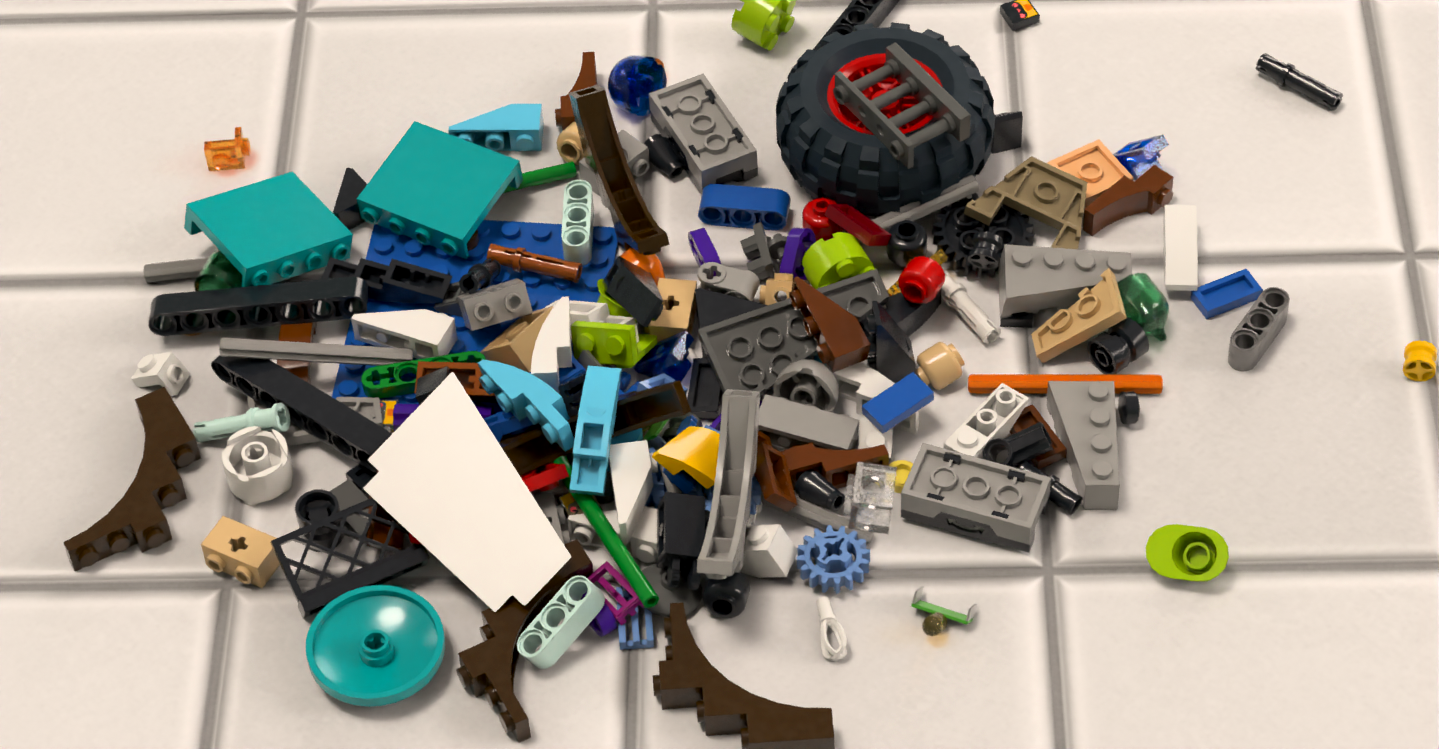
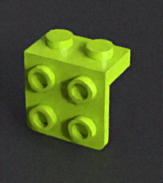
[571,321,657,368]

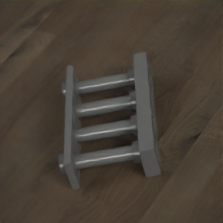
[833,42,971,169]

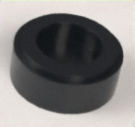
[1118,391,1140,424]

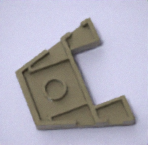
[964,156,1088,249]

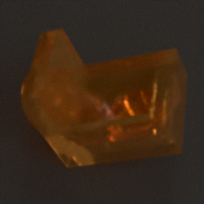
[204,127,251,171]

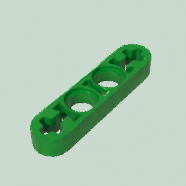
[361,351,486,399]

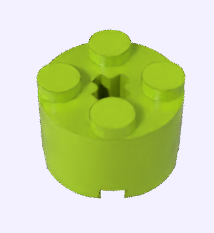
[731,0,796,51]
[802,232,875,289]

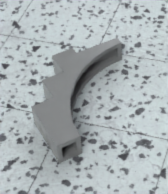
[697,389,760,580]

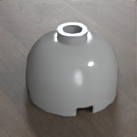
[773,359,839,412]

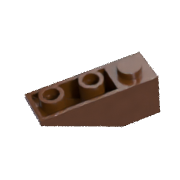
[789,276,871,373]

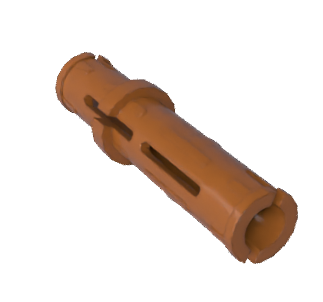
[487,243,583,283]

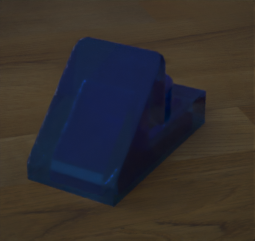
[1113,134,1169,180]
[634,330,694,382]

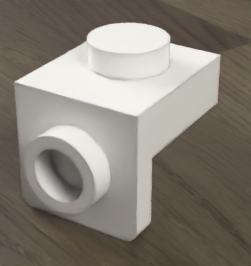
[131,352,190,396]
[858,417,894,460]

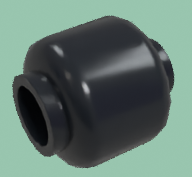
[886,220,927,267]
[703,572,750,618]

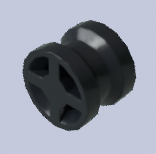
[968,232,1004,269]

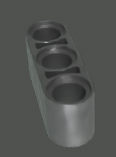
[1228,287,1290,371]

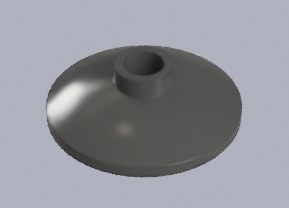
[642,564,703,617]

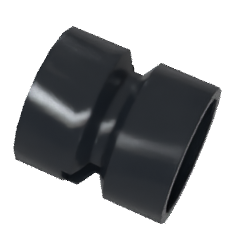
[1087,318,1149,374]
[295,489,344,552]

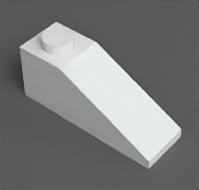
[351,309,457,359]
[609,440,658,544]

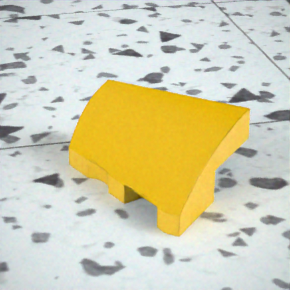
[652,426,720,489]

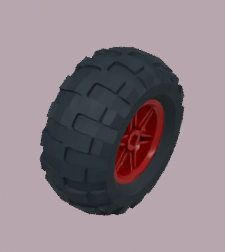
[776,22,995,217]

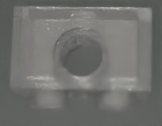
[843,462,897,534]

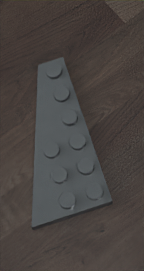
[697,269,889,397]

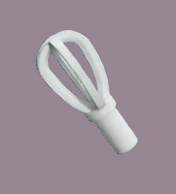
[816,596,847,660]

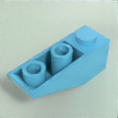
[448,104,544,151]

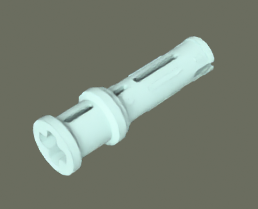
[193,403,290,443]

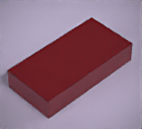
[824,204,892,246]

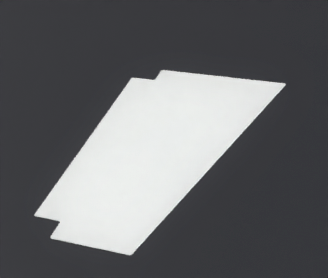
[363,372,571,612]

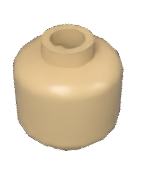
[556,122,584,166]
[915,342,965,390]

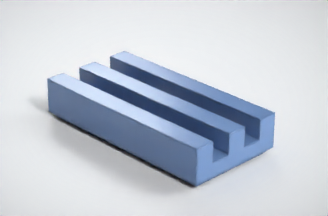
[616,587,654,650]

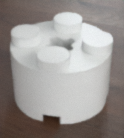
[221,426,293,506]

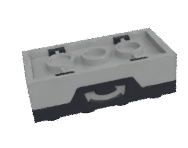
[649,73,758,195]
[901,443,1051,553]

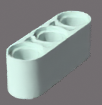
[561,180,594,266]
[517,575,605,669]

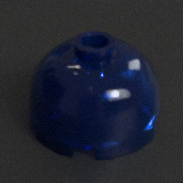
[608,55,667,116]

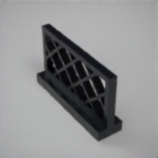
[270,498,430,618]

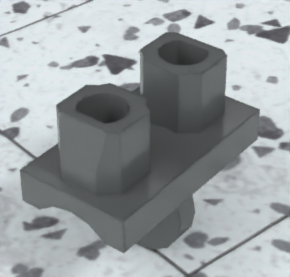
[740,222,787,280]

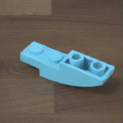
[478,359,574,452]
[569,365,622,496]

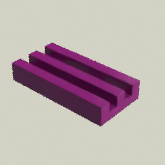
[588,561,644,626]

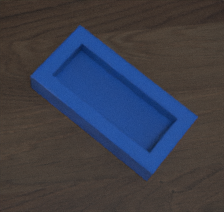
[1190,268,1263,320]
[862,372,934,434]

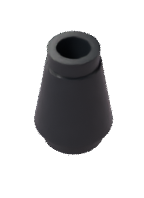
[644,134,684,179]
[795,471,845,512]

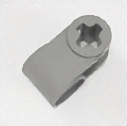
[697,262,760,301]

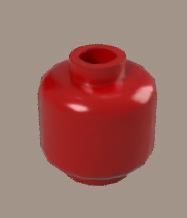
[802,198,843,241]
[898,256,945,304]

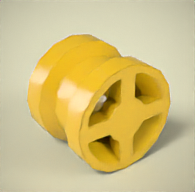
[1403,340,1437,382]

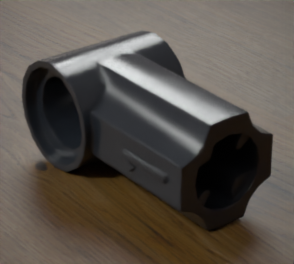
[983,422,1053,468]

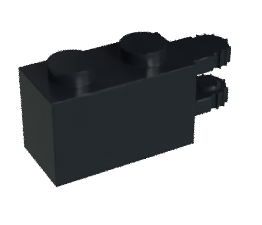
[656,492,710,590]

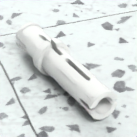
[941,267,1001,344]

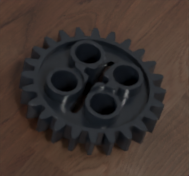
[932,193,1035,278]

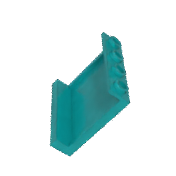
[357,121,523,259]
[184,171,353,287]

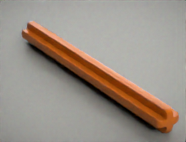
[968,374,1163,394]

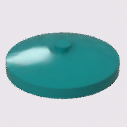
[306,585,445,707]

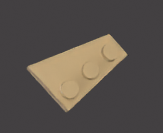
[1031,268,1127,363]

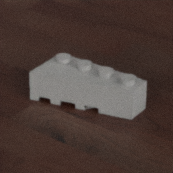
[998,244,1132,319]
[1047,381,1120,510]

